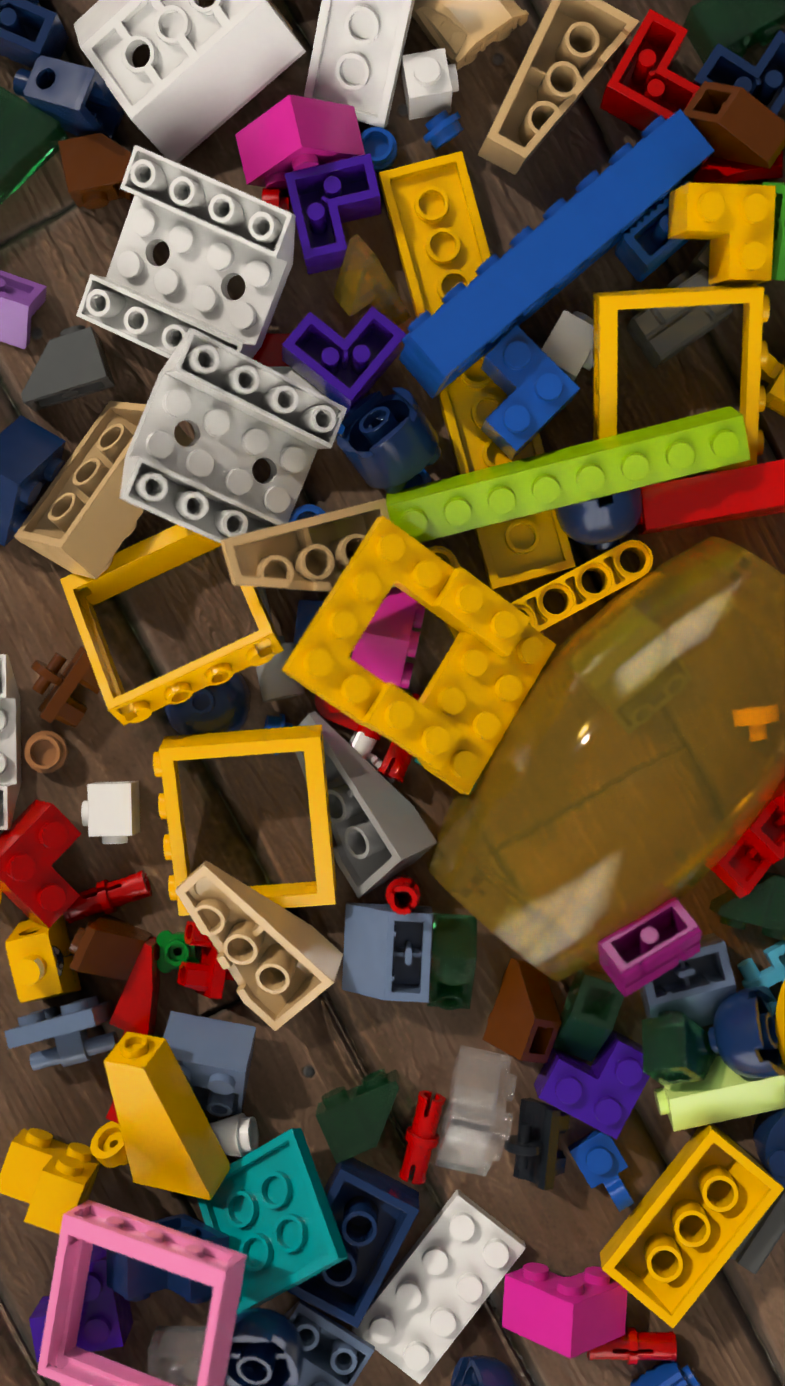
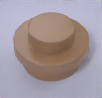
[24,730,68,773]

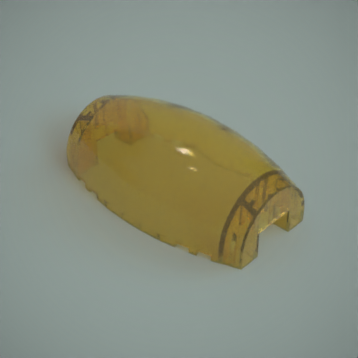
[426,536,785,982]

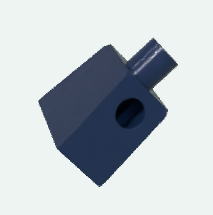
[13,55,125,140]

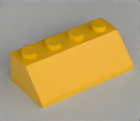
[600,1124,784,1329]

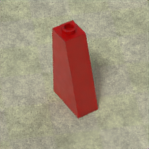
[637,459,785,535]

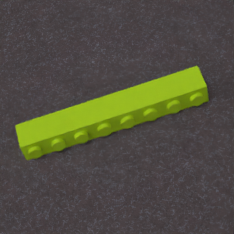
[386,406,751,543]

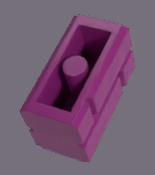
[598,897,701,997]

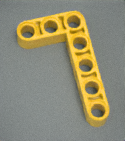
[428,540,653,641]

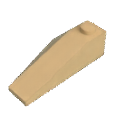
[220,498,396,592]
[175,860,343,1031]

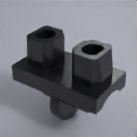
[504,1098,570,1190]

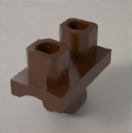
[31,645,101,727]

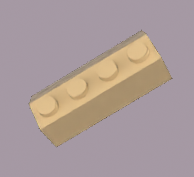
[14,401,192,580]

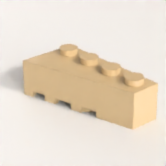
[478,0,639,175]

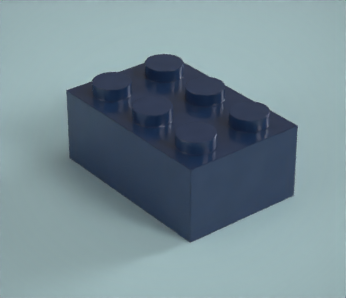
[287,1152,420,1329]

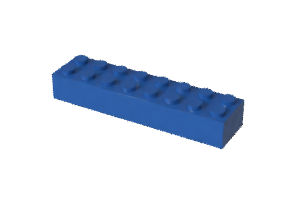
[399,109,715,399]

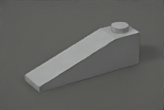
[296,711,437,898]

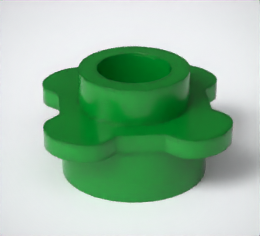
[156,930,199,973]

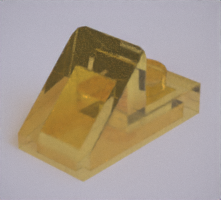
[334,234,411,326]

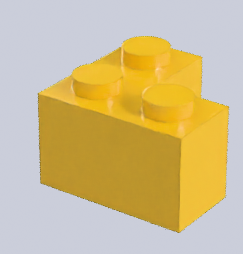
[668,183,776,286]
[0,1128,101,1234]

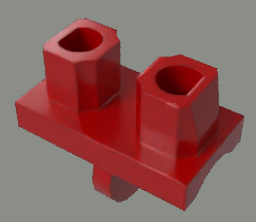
[177,920,235,999]

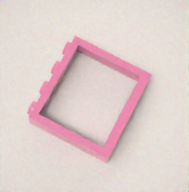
[37,1200,247,1386]

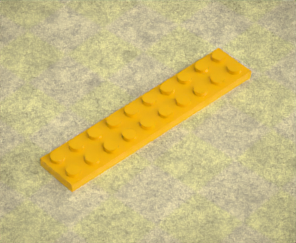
[379,151,576,590]

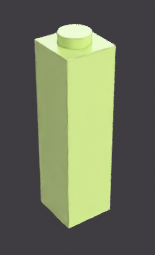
[654,1056,785,1132]

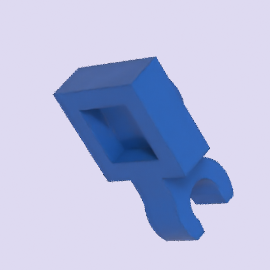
[568,1130,634,1212]

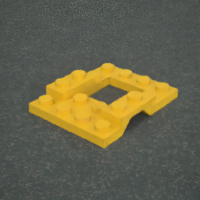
[281,516,557,795]

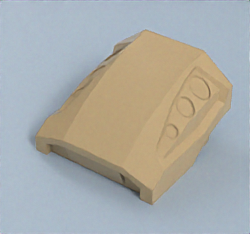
[412,0,529,70]

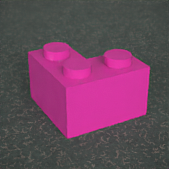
[235,94,365,190]
[351,587,425,689]
[502,1263,628,1359]

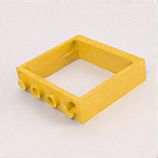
[593,284,770,472]
[60,524,284,726]
[153,724,337,916]

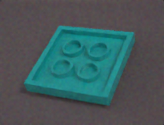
[196,1128,348,1314]

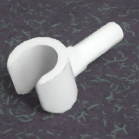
[349,731,395,784]

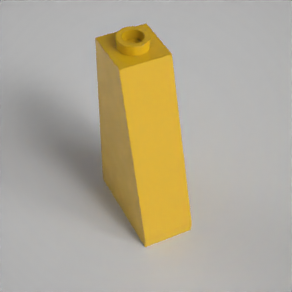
[104,1032,231,1201]

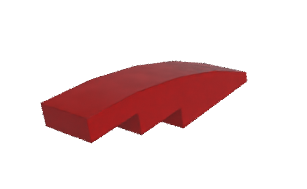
[709,779,785,898]
[106,936,160,1124]

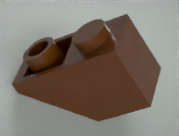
[684,81,785,169]
[58,132,134,209]
[69,914,152,981]
[482,957,561,1064]

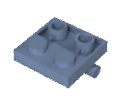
[4,995,119,1071]

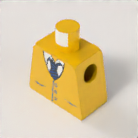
[5,915,81,1003]

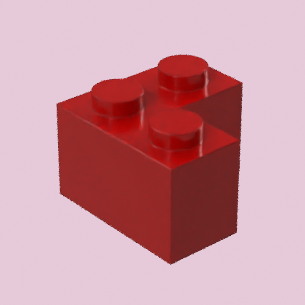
[599,9,700,132]
[0,800,82,928]

